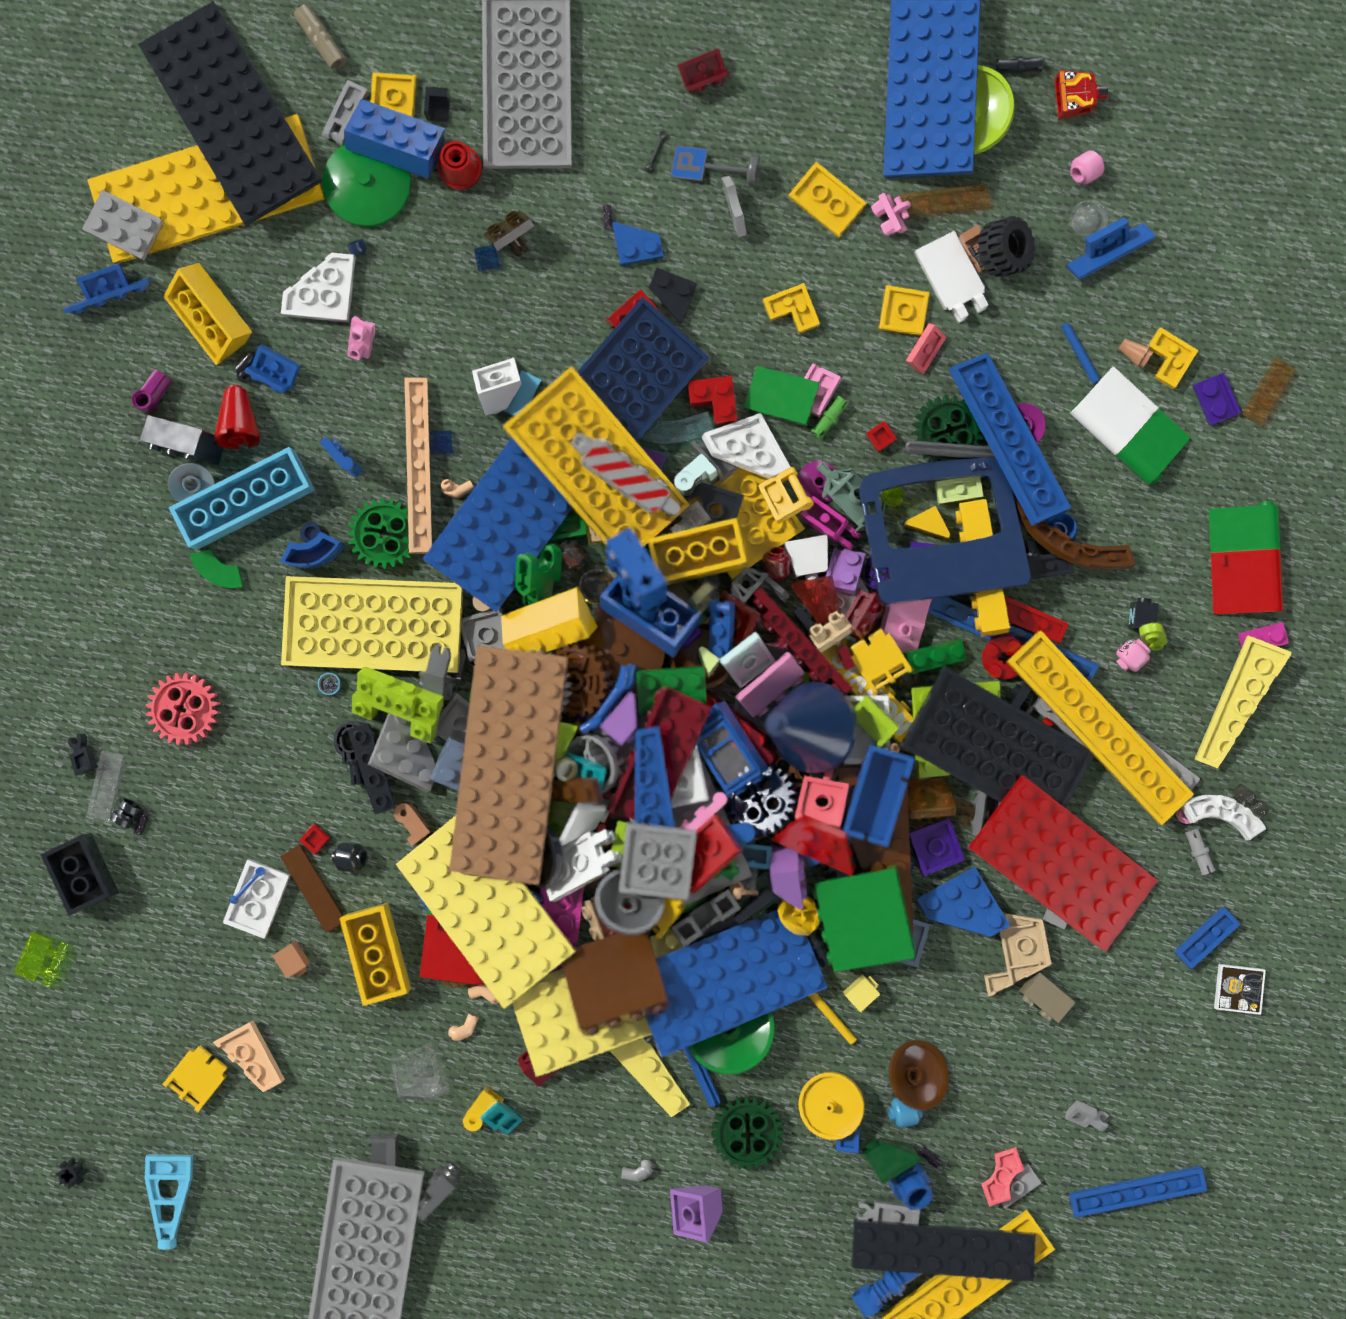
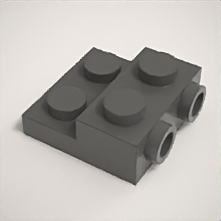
[416,1162,461,1221]

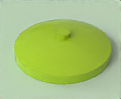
[974,65,1015,154]

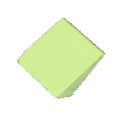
[698,647,719,678]

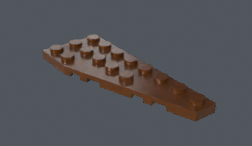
[838,766,914,941]

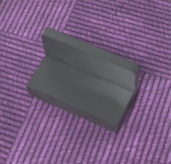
[690,440,738,483]

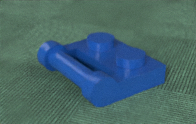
[319,437,362,477]

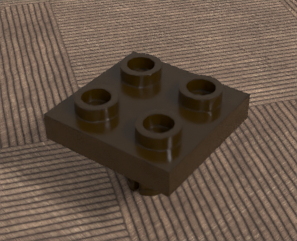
[483,210,534,257]

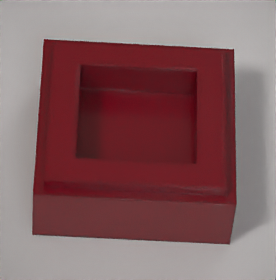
[836,646,855,670]

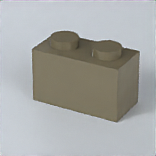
[1019,972,1076,1023]

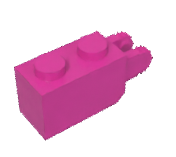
[798,496,861,550]

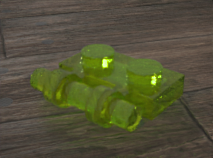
[13,931,69,987]

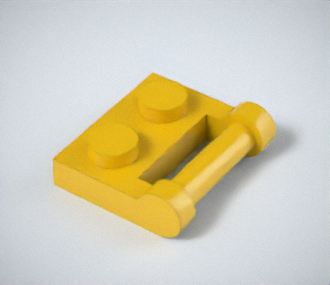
[758,467,814,524]

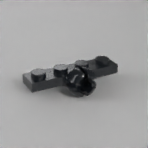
[1024,539,1074,580]

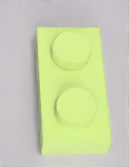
[935,477,983,505]

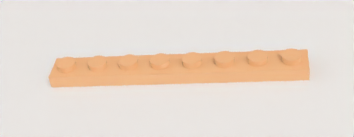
[404,378,432,554]

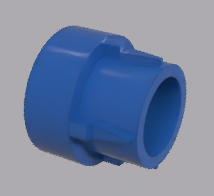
[888,1162,933,1211]

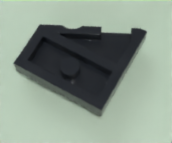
[649,267,698,324]

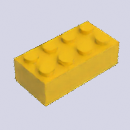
[648,518,747,585]
[340,903,411,1006]

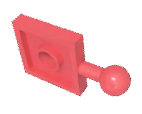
[795,767,849,829]

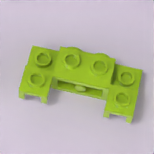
[352,666,444,743]

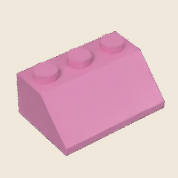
[735,652,804,718]

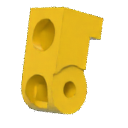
[463,1086,504,1131]

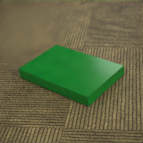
[743,366,820,426]

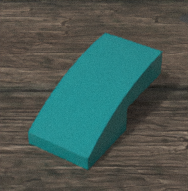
[564,752,607,790]
[480,1102,523,1135]

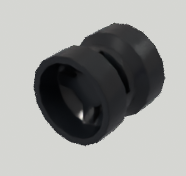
[110,798,142,829]

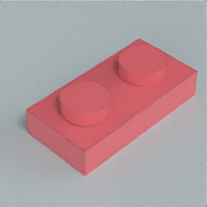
[906,324,947,374]

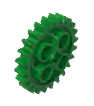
[347,497,411,570]

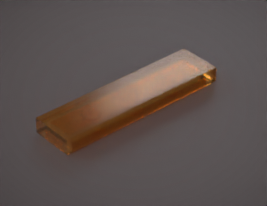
[900,184,990,217]

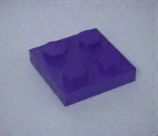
[909,818,965,876]

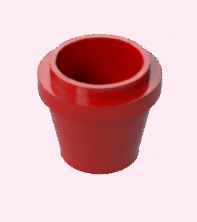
[437,141,482,190]

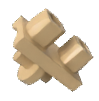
[809,611,852,653]

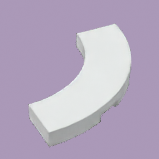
[1181,795,1266,840]

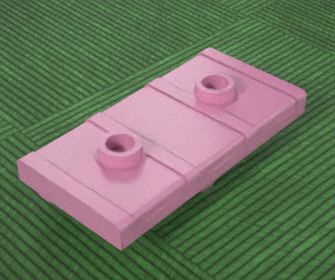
[880,599,932,653]

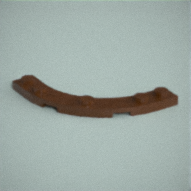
[1012,490,1136,570]

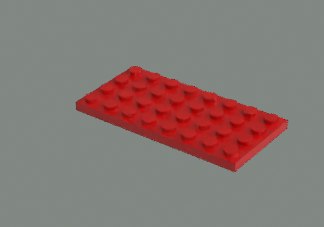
[968,775,1158,952]

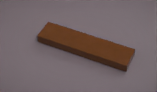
[280,844,343,933]

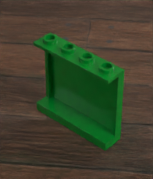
[812,865,916,972]

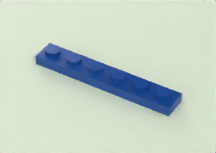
[1069,1166,1207,1218]

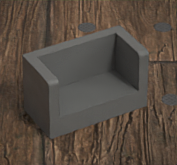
[368,1133,399,1167]

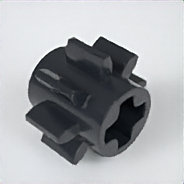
[55,1157,87,1189]

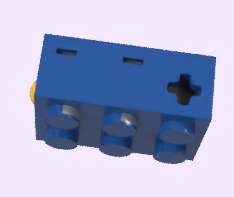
[605,528,667,613]

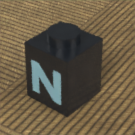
[1128,598,1159,630]

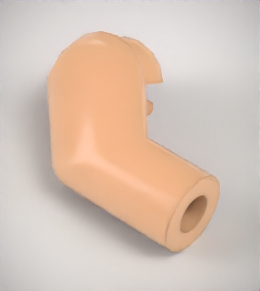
[468,985,499,1004]
[448,1013,479,1041]

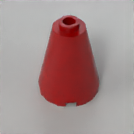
[214,385,260,450]

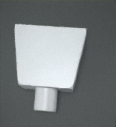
[784,535,828,589]

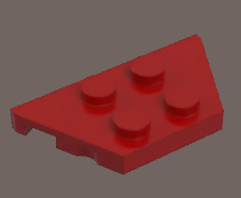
[772,814,855,876]

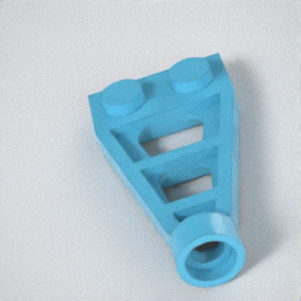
[145,1154,193,1250]

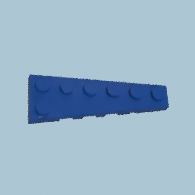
[635,726,675,828]

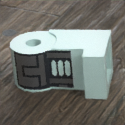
[674,454,718,496]

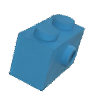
[738,839,772,869]

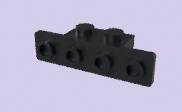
[348,723,397,814]

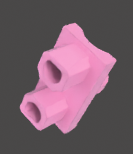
[871,193,911,236]
[347,316,375,360]

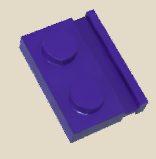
[1192,372,1241,426]

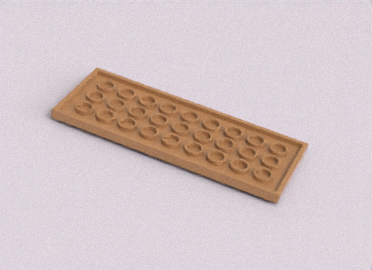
[449,645,568,885]

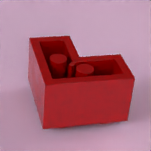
[687,376,737,427]

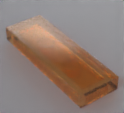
[1241,357,1295,426]

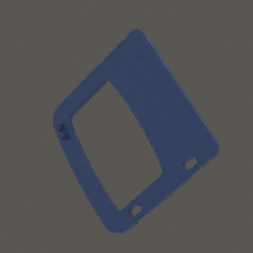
[859,458,1031,605]

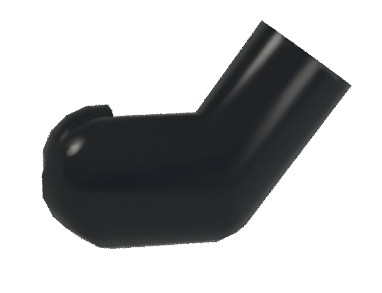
[236,350,255,383]

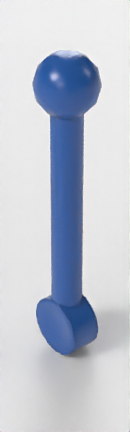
[230,867,265,904]

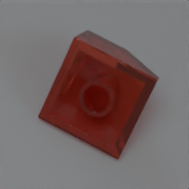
[705,590,761,648]

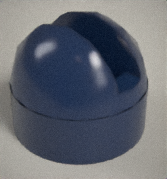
[347,239,367,257]

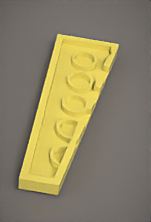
[1195,636,1292,768]
[609,1038,690,1117]

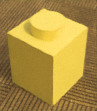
[843,974,880,1012]

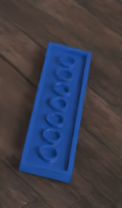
[949,353,1071,526]

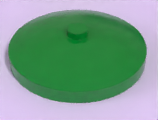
[322,144,411,227]
[688,1012,774,1075]

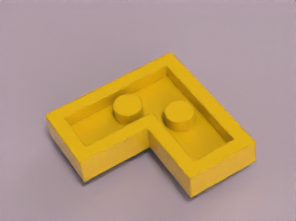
[763,283,820,334]
[1148,327,1198,389]

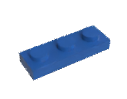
[1173,907,1240,969]

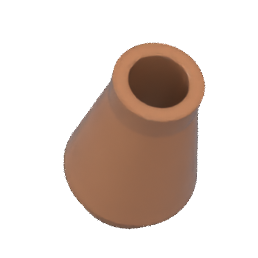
[1118,338,1154,368]

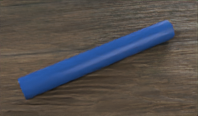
[1061,322,1101,384]

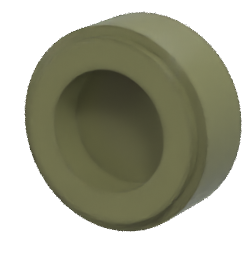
[554,757,578,781]

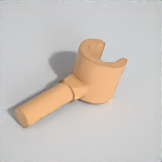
[729,882,758,900]

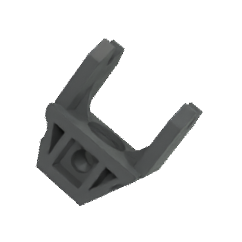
[727,567,789,631]
[419,645,468,700]

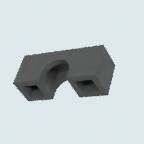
[671,888,741,947]

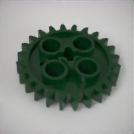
[911,395,983,462]
[711,1095,784,1171]

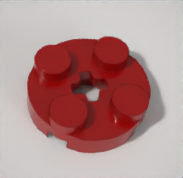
[982,634,1024,679]

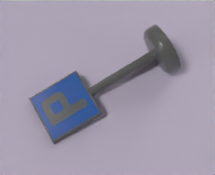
[670,145,761,188]

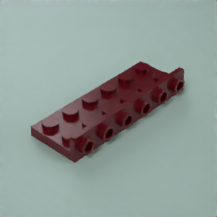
[609,686,713,820]

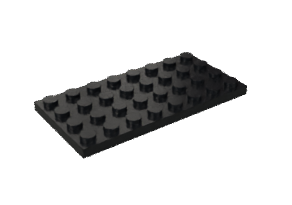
[900,666,1094,808]

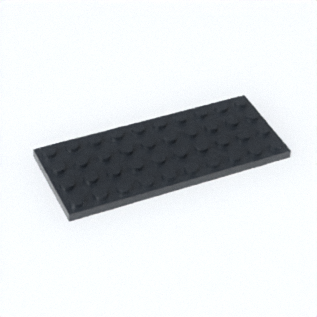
[138,1,323,226]

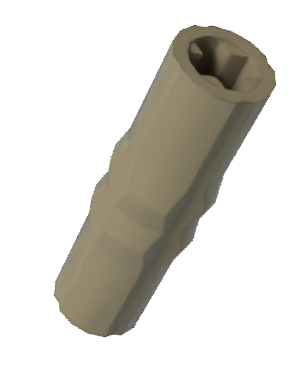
[294,4,346,70]

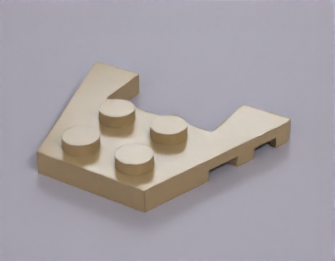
[984,913,1051,996]

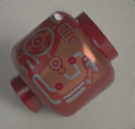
[763,547,791,582]

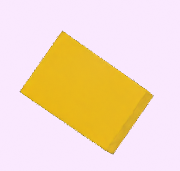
[903,506,950,540]

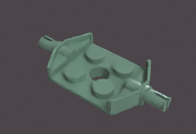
[816,462,891,536]

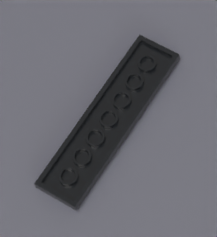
[851,1219,1036,1282]

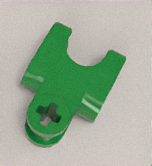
[515,544,562,606]

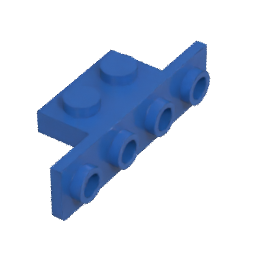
[1067,217,1155,280]
[63,263,152,315]

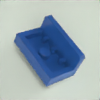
[245,344,301,393]

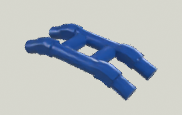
[580,664,637,734]

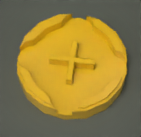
[778,896,820,936]

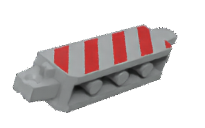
[570,433,680,516]

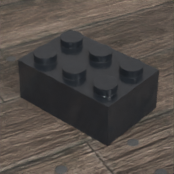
[40,833,119,916]

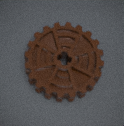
[552,642,616,717]

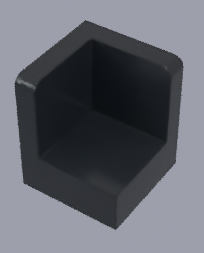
[424,87,451,122]

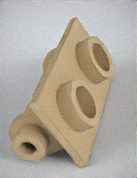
[581,896,615,941]

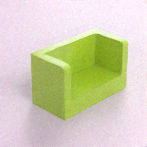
[854,694,899,747]

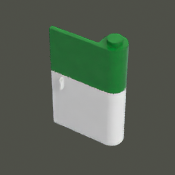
[1070,366,1190,485]

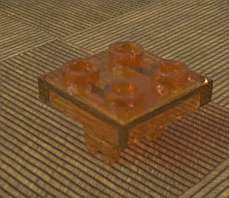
[907,778,956,821]

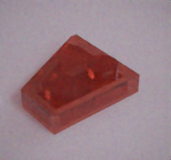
[791,576,841,624]

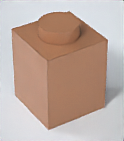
[273,941,310,978]

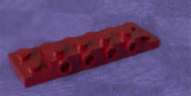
[752,588,852,694]

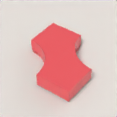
[981,1147,1024,1206]

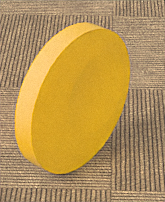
[799,1072,865,1140]

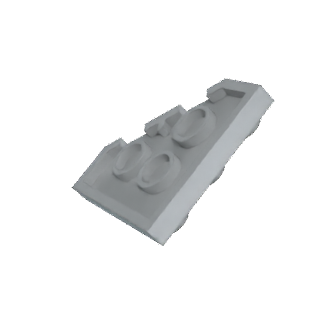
[368,713,435,792]

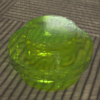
[882,487,904,507]

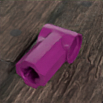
[131,369,173,414]

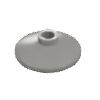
[168,463,214,502]

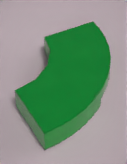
[190,549,244,589]

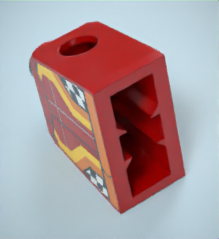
[1054,70,1108,120]

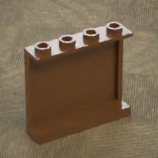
[562,931,671,1036]

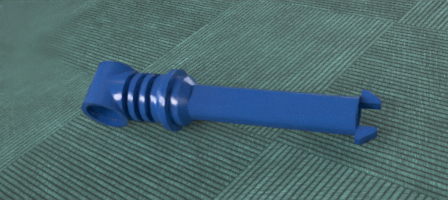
[852,1226,962,1318]

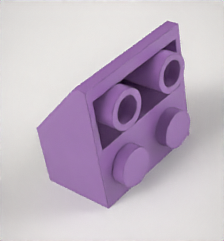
[771,846,807,909]

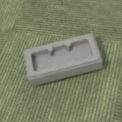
[1001,1163,1041,1208]

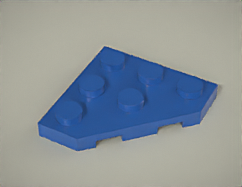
[917,867,1010,937]

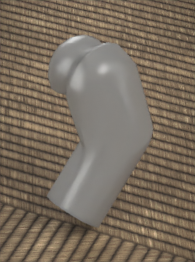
[621,1160,653,1182]

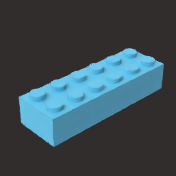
[168,447,315,550]

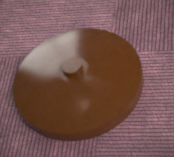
[577,610,666,696]

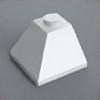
[472,358,521,416]
[559,798,610,846]

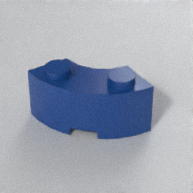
[280,532,346,569]

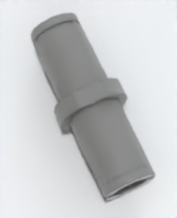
[1185,828,1216,875]

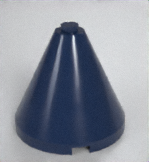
[766,682,857,773]

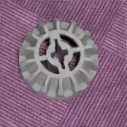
[566,733,623,793]

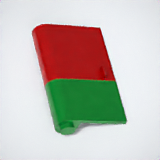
[1209,501,1284,614]
[420,908,486,985]

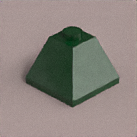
[862,1137,921,1185]

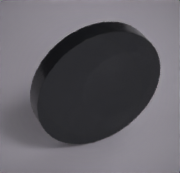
[528,824,563,888]

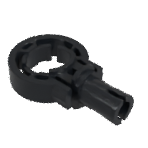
[333,721,365,785]

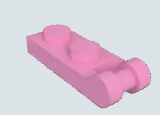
[679,792,727,830]

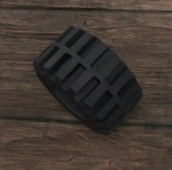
[977,216,1036,277]

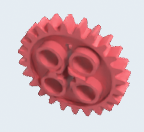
[146,673,221,745]

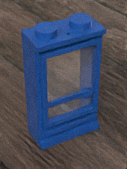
[697,701,769,797]

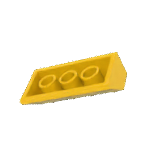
[163,263,252,365]
[501,587,597,653]

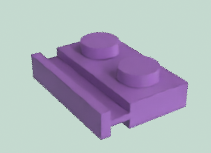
[824,547,866,595]

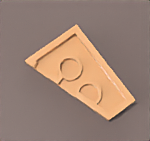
[213,1020,285,1092]

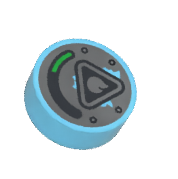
[318,673,341,695]

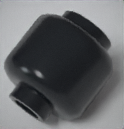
[332,843,367,872]

